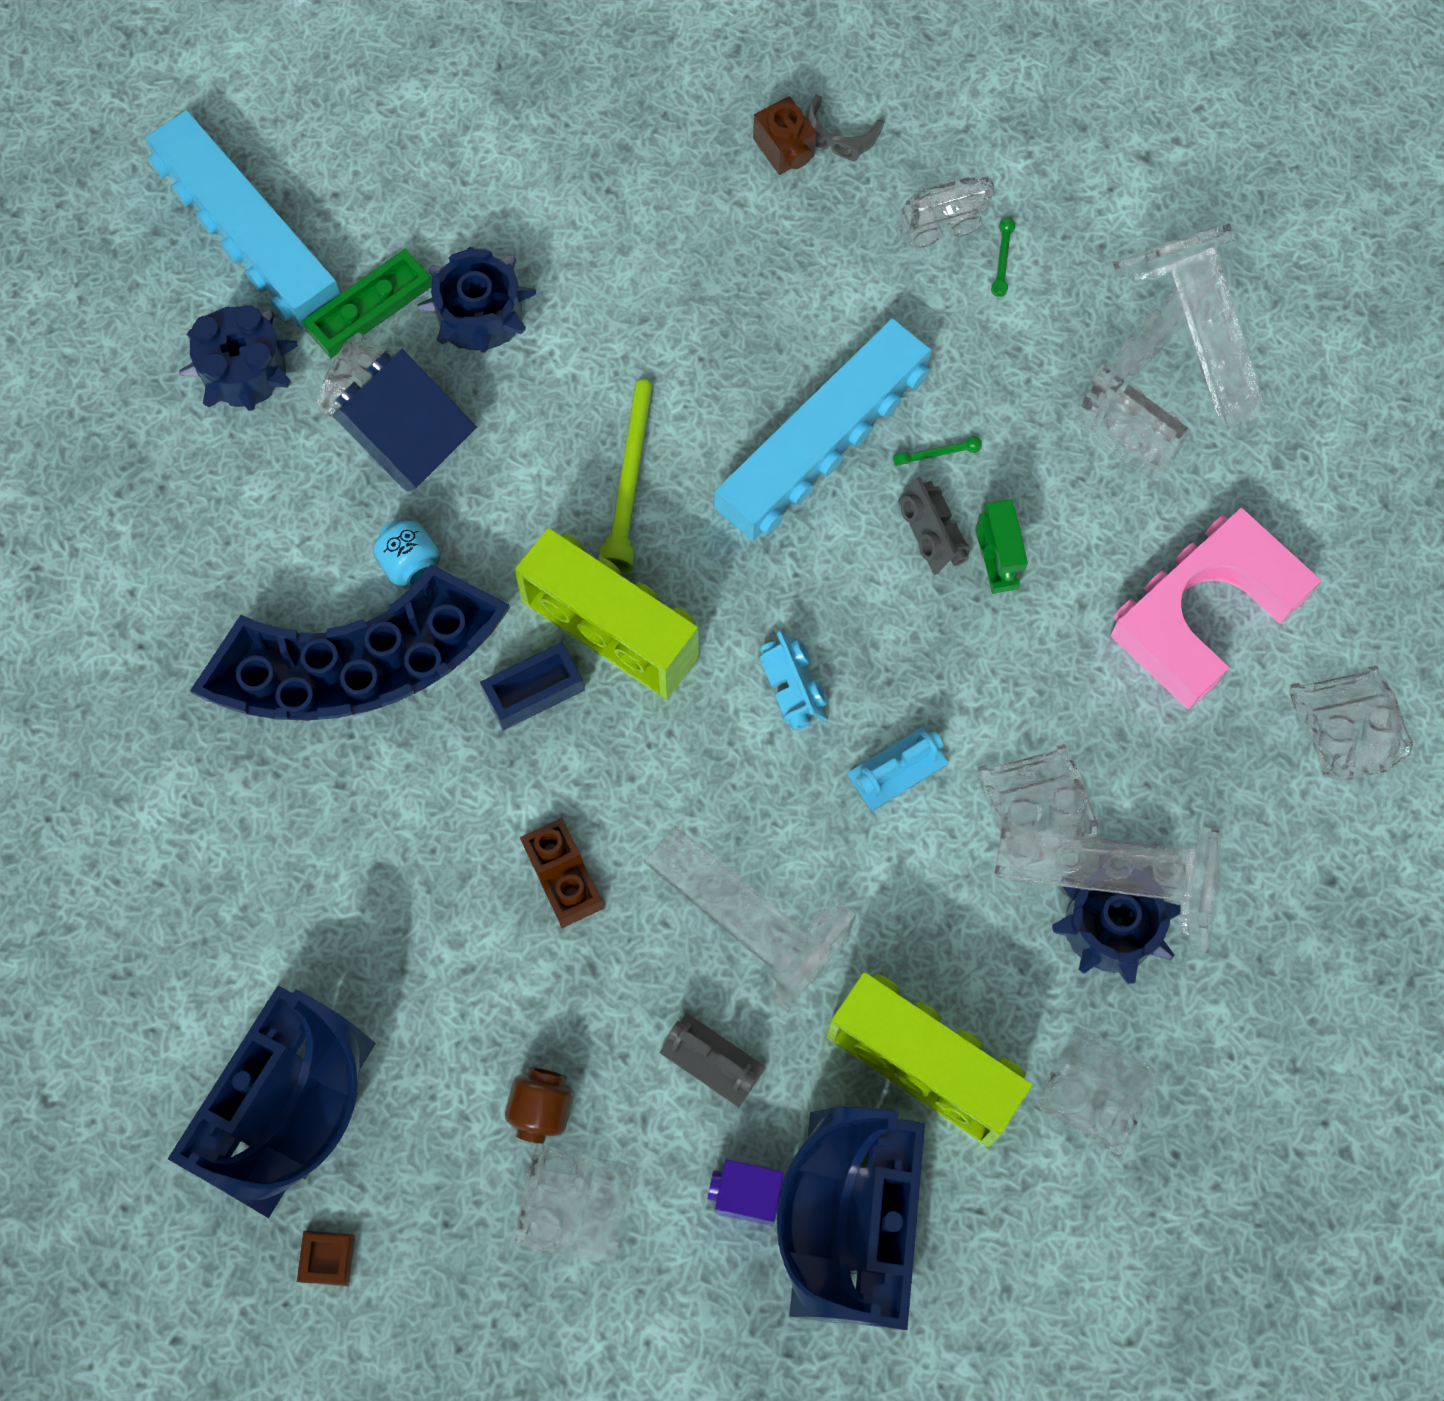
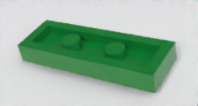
[302,249,432,359]

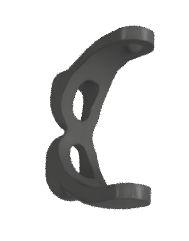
[806,94,884,162]

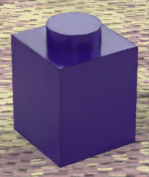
[707,1159,784,1226]

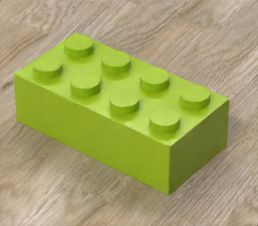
[515,528,699,700]
[826,972,1033,1147]

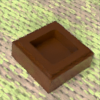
[297,1230,355,1287]

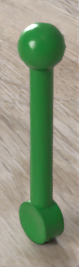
[991,218,1015,297]
[893,436,982,466]

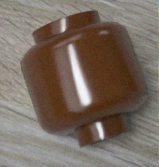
[505,1067,574,1144]

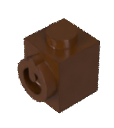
[753,96,816,175]

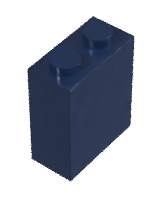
[332,348,477,492]

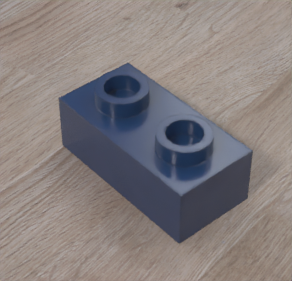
[480,642,585,731]

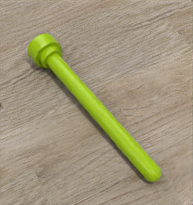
[598,379,652,573]

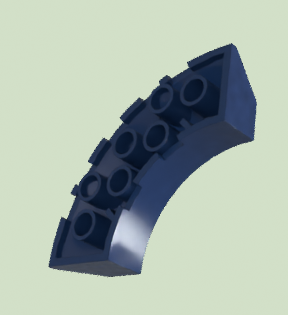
[190,564,510,721]

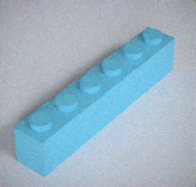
[145,110,340,330]
[714,318,931,541]

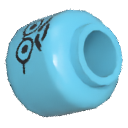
[373,520,440,588]

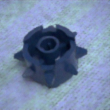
[417,247,536,353]
[179,305,298,411]
[1052,855,1183,985]

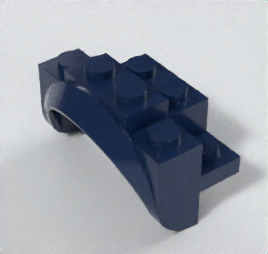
[168,986,376,1218]
[777,1106,925,1330]

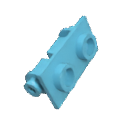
[759,631,829,730]
[846,727,949,812]

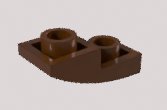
[520,818,605,928]

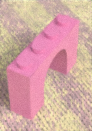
[1110,507,1322,710]

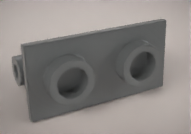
[898,477,969,575]
[659,1013,766,1108]

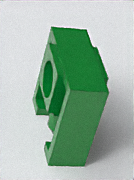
[975,499,1028,594]

